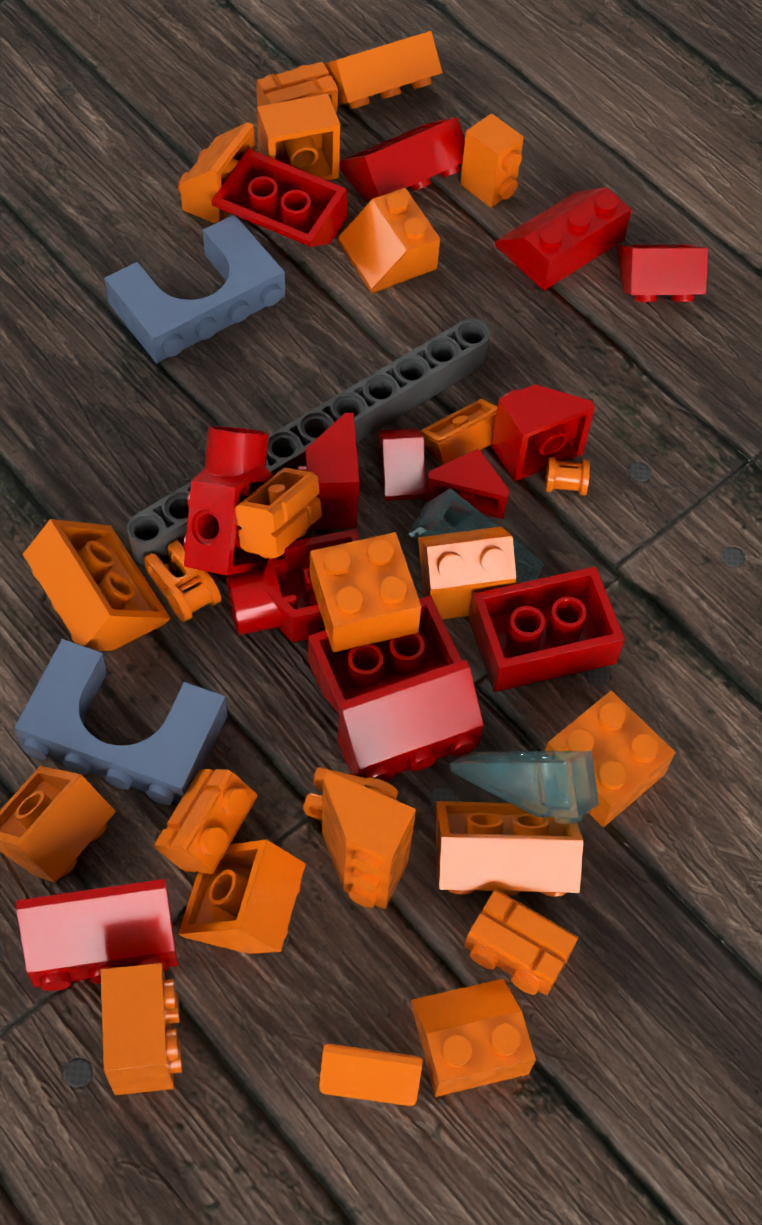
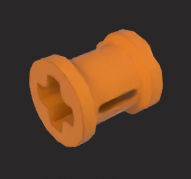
[545,457,590,496]

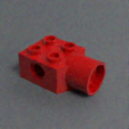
[183,426,273,576]
[226,528,360,643]

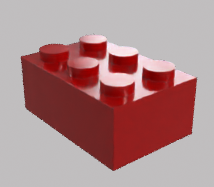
[469,566,625,692]

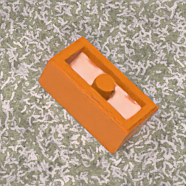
[420,399,498,465]
[319,1043,423,1106]

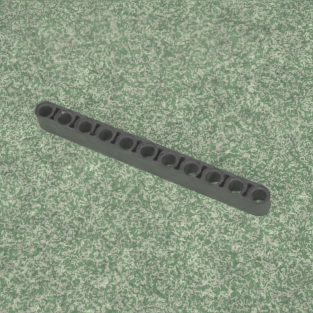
[127,318,491,565]

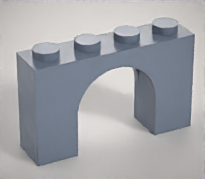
[104,215,285,363]
[14,639,227,805]

